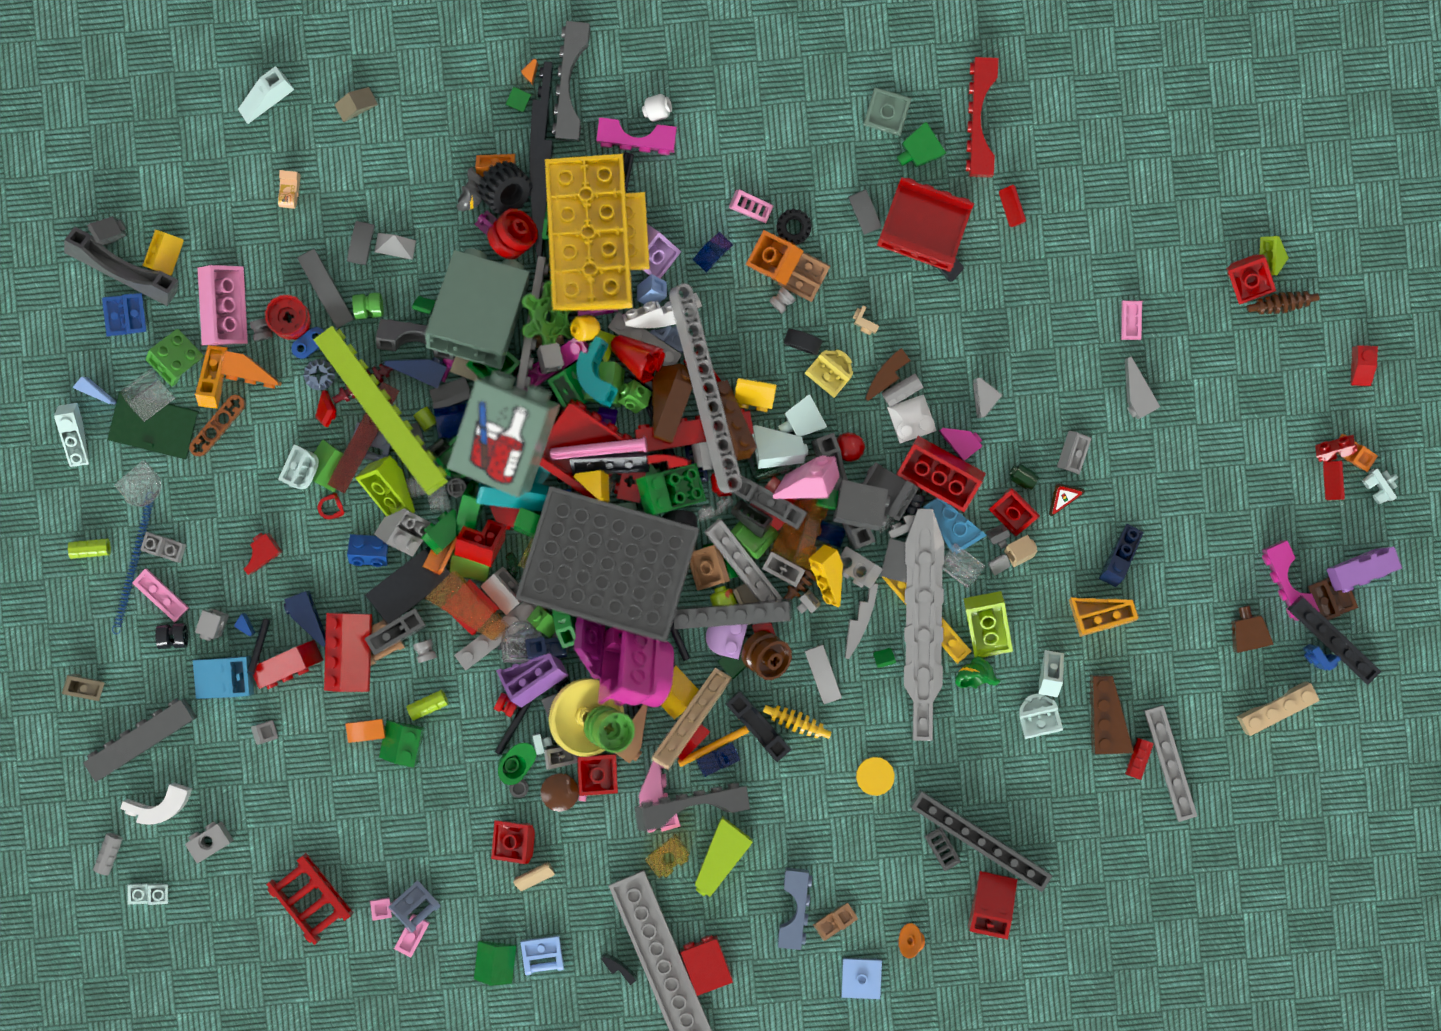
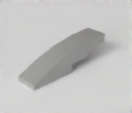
[845,583,878,659]

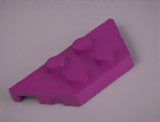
[574,617,605,679]

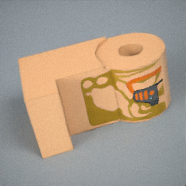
[278,170,301,209]

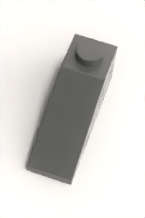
[364,608,427,655]

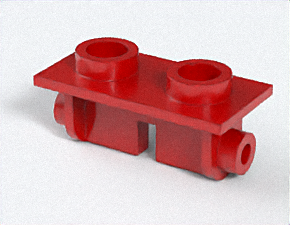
[1315,435,1358,463]

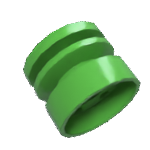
[584,706,635,753]

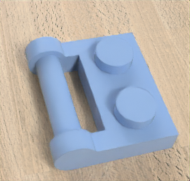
[521,935,564,975]

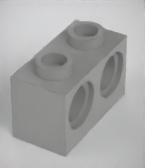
[840,546,883,589]

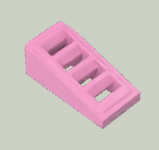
[729,189,773,223]

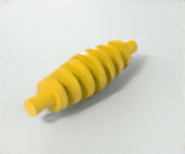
[763,705,832,739]

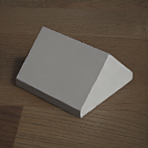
[973,378,1002,418]

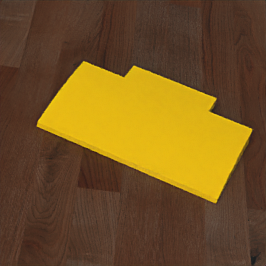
[545,154,650,310]

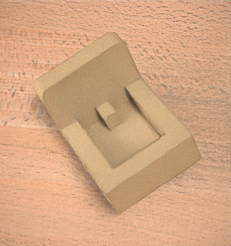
[853,305,879,335]

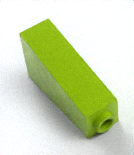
[695,816,753,897]

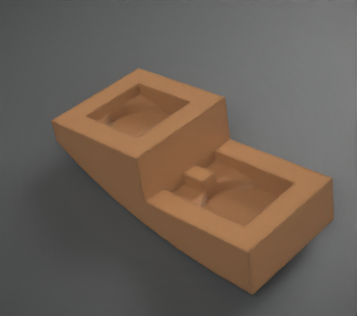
[813,903,858,941]

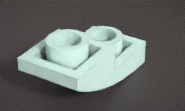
[127,884,168,905]

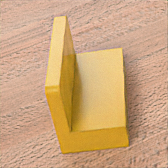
[143,230,184,276]

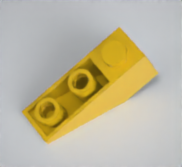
[808,545,843,607]

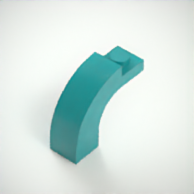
[577,336,618,407]

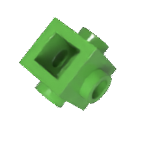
[618,380,652,414]

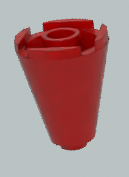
[610,335,665,383]

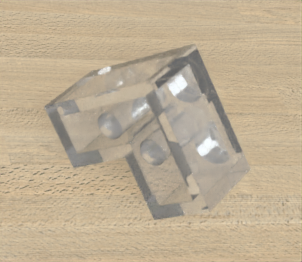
[405,477,453,513]

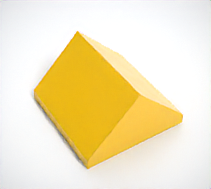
[661,666,699,720]

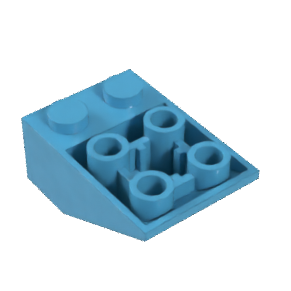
[193,655,254,699]

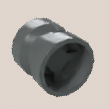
[250,318,273,342]
[447,478,468,497]

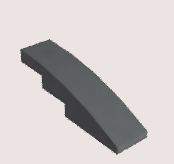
[297,248,354,328]

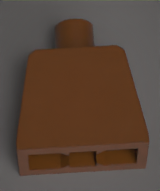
[1231,605,1274,653]

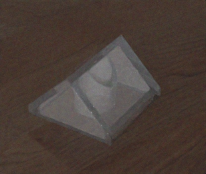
[120,368,175,422]

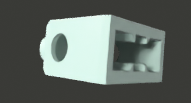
[778,395,827,437]

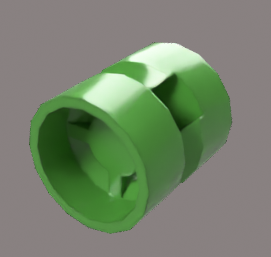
[352,292,384,320]

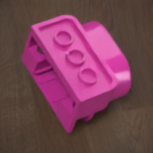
[598,627,674,708]

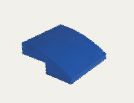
[102,293,147,337]

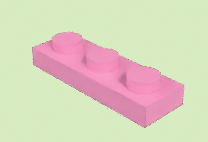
[132,569,189,622]

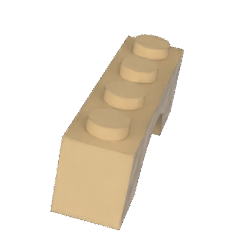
[1237,681,1320,736]

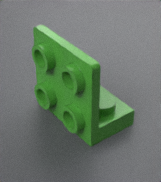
[145,329,204,387]

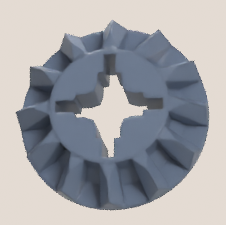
[303,359,335,390]

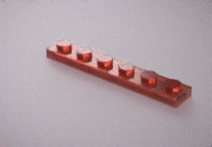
[327,382,400,494]

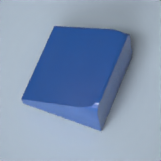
[234,613,256,636]

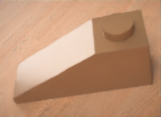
[615,705,648,764]

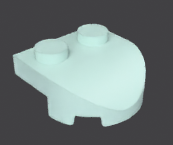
[278,445,319,489]
[1019,694,1063,739]

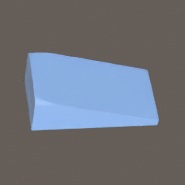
[73,377,116,404]

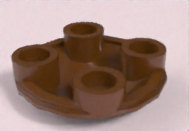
[540,773,579,812]

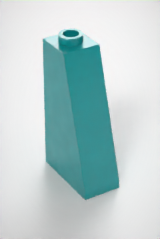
[476,482,550,512]

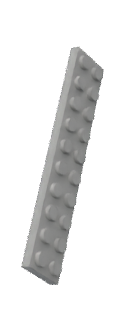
[609,870,712,1031]

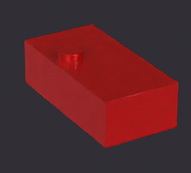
[896,436,986,512]

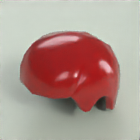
[836,432,865,462]

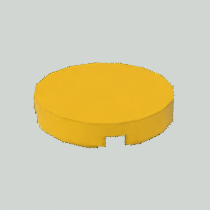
[856,757,895,796]

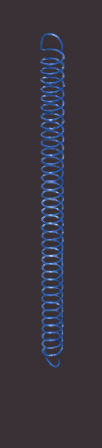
[112,492,155,634]

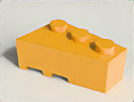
[1069,597,1139,637]

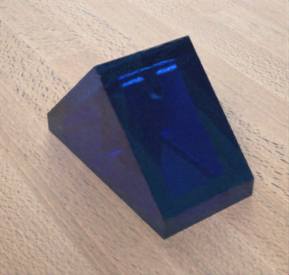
[693,232,733,273]
[804,516,846,547]

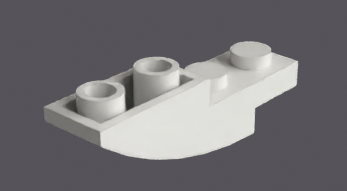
[622,293,702,328]

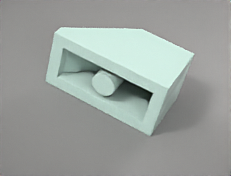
[1039,650,1064,697]

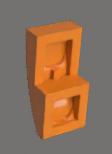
[1336,434,1378,472]
[345,718,386,743]

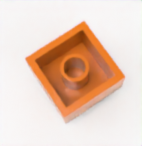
[745,230,804,286]

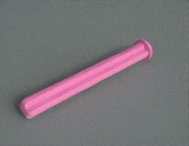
[550,436,647,460]

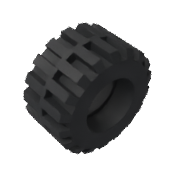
[478,161,532,215]

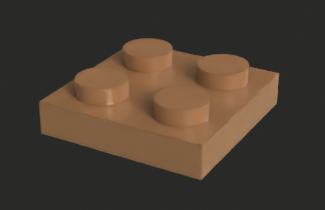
[690,545,730,591]

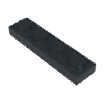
[570,452,650,475]

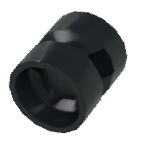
[155,623,189,649]

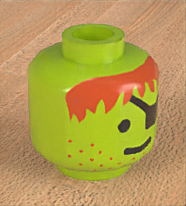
[710,586,737,606]

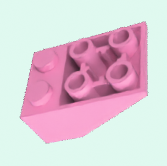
[639,761,668,805]

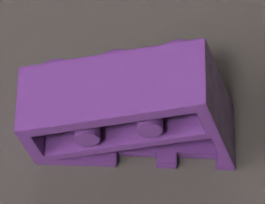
[1326,546,1402,593]
[496,653,568,707]

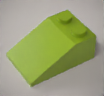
[355,456,415,516]
[963,591,1013,658]

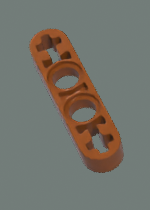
[189,395,246,457]

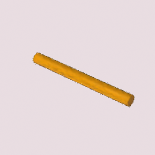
[677,726,749,767]

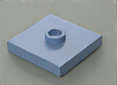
[841,958,882,999]

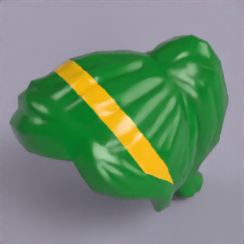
[955,656,1000,689]

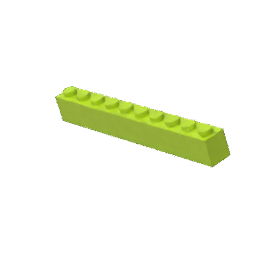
[313,326,448,496]

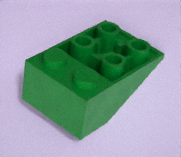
[547,359,604,408]
[636,463,706,515]

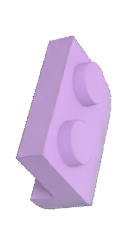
[706,624,748,660]

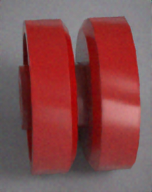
[487,209,538,260]

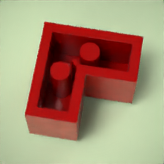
[454,519,507,567]

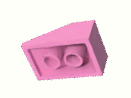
[773,456,840,499]

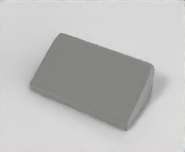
[1057,431,1092,475]

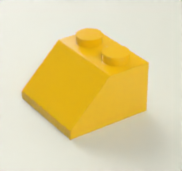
[735,378,776,412]

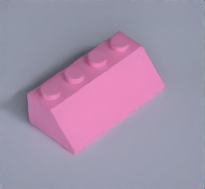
[198,265,248,345]

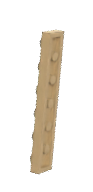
[652,668,731,770]

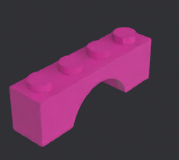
[596,117,677,155]
[1262,540,1320,621]

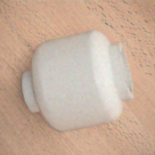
[642,94,672,122]

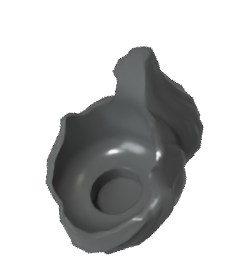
[457,167,482,212]

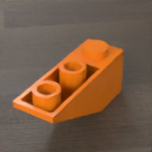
[220,351,282,389]

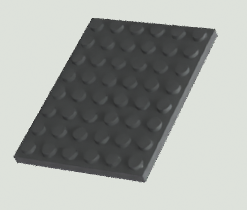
[515,487,700,642]

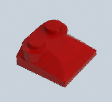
[1226,254,1276,305]
[577,754,618,796]
[491,820,535,864]

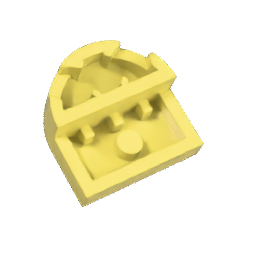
[805,350,853,398]

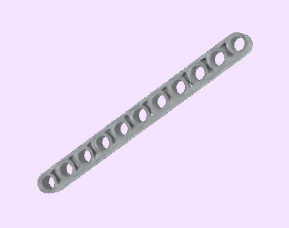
[669,284,742,493]

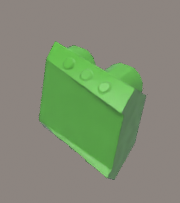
[730,514,779,559]

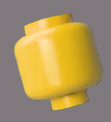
[570,315,600,341]

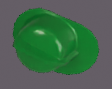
[498,743,536,785]

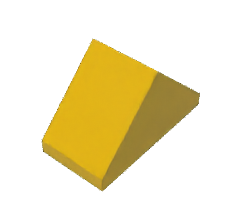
[573,470,609,503]

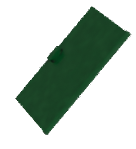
[107,391,199,460]

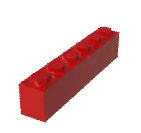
[634,408,754,452]

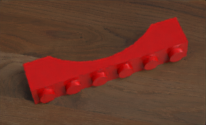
[965,57,999,178]

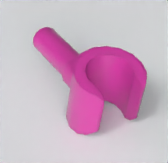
[441,358,455,382]

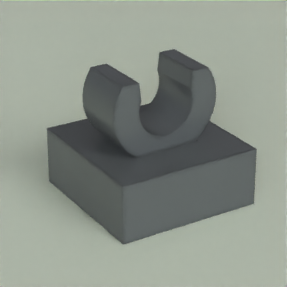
[985,524,1010,549]

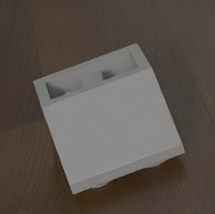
[374,509,431,557]

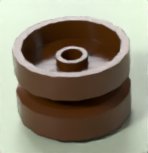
[742,631,792,680]

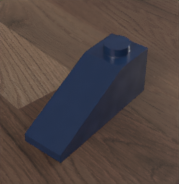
[382,357,447,388]
[284,590,326,647]

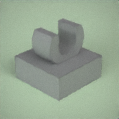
[797,589,822,614]

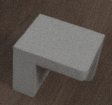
[537,343,564,374]

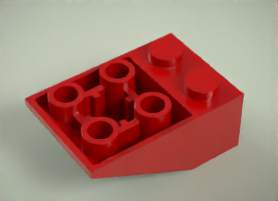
[968,871,1018,940]

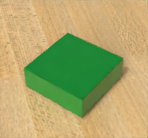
[506,87,532,113]

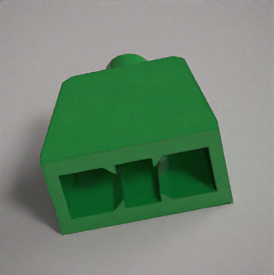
[896,122,946,168]

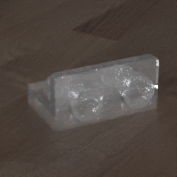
[942,543,985,588]

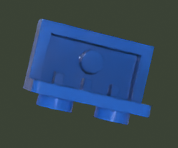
[347,534,389,567]
[1303,644,1341,671]

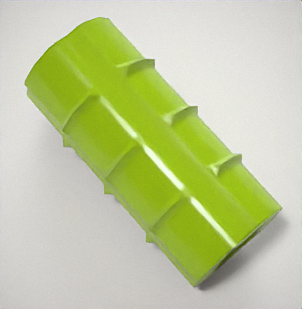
[68,539,111,559]
[406,690,449,721]

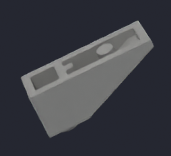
[1125,357,1160,419]

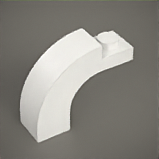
[120,783,192,824]

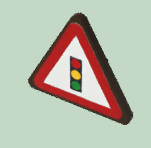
[1049,483,1085,516]

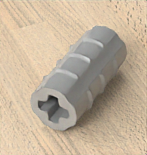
[881,374,923,407]
[93,833,123,875]

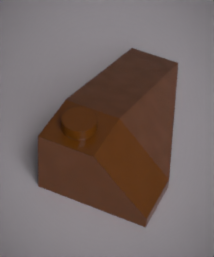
[652,364,693,444]

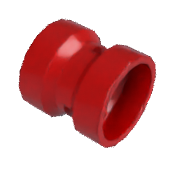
[494,692,517,718]

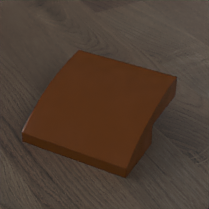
[1308,577,1358,620]

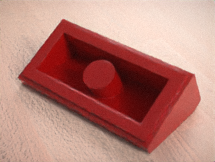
[999,184,1026,227]
[1323,461,1345,500]

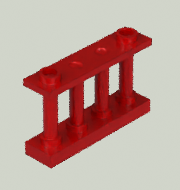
[266,853,353,945]

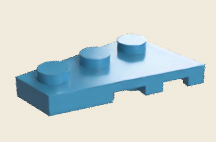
[923,498,987,556]

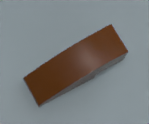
[865,348,911,402]

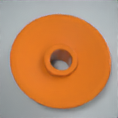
[898,923,925,959]

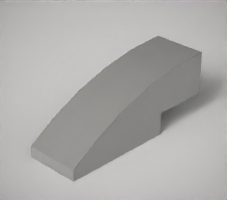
[804,644,842,704]

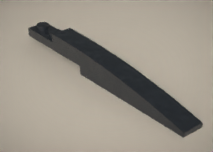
[530,61,554,257]

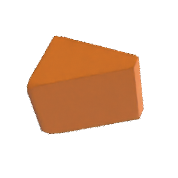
[521,59,538,85]

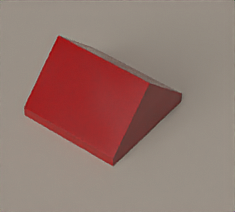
[988,488,1040,537]

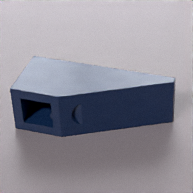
[1099,524,1144,587]

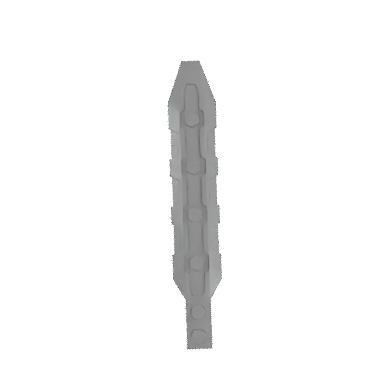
[904,509,944,741]

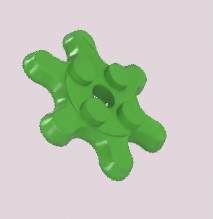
[521,280,574,345]

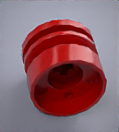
[265,295,311,340]

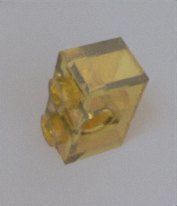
[645,834,690,879]

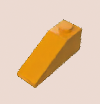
[195,345,227,409]

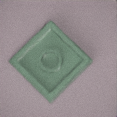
[863,87,912,136]

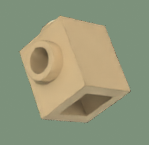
[1004,535,1037,567]

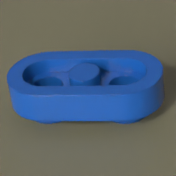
[292,327,325,359]

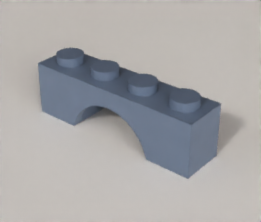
[778,867,812,950]

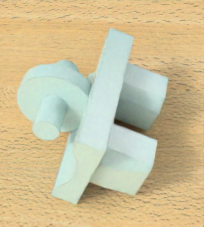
[1362,469,1398,504]

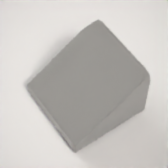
[987,554,1010,575]
[251,720,278,745]

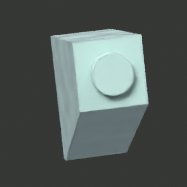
[752,425,808,469]

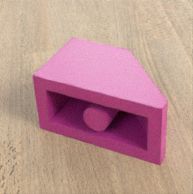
[939,428,982,461]

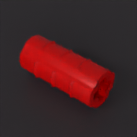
[1125,738,1154,780]

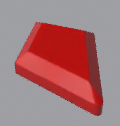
[315,390,336,427]

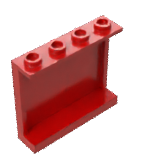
[877,177,975,272]
[540,399,634,500]

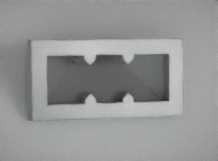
[374,233,416,260]

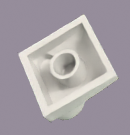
[887,394,937,444]

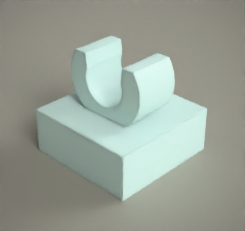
[531,733,552,755]

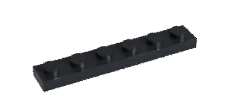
[1287,595,1382,685]

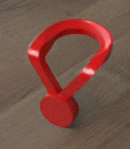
[317,493,345,520]

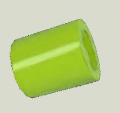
[413,406,438,432]

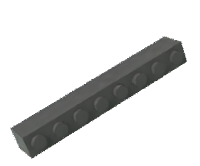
[910,789,1052,892]

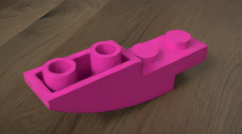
[517,338,589,391]

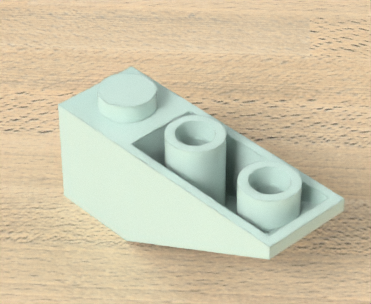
[238,66,294,124]
[54,403,89,467]

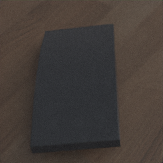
[365,546,453,625]

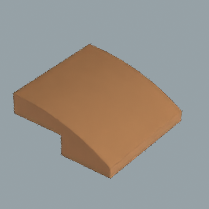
[778,252,830,302]

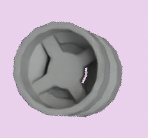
[769,287,796,314]
[413,639,437,663]

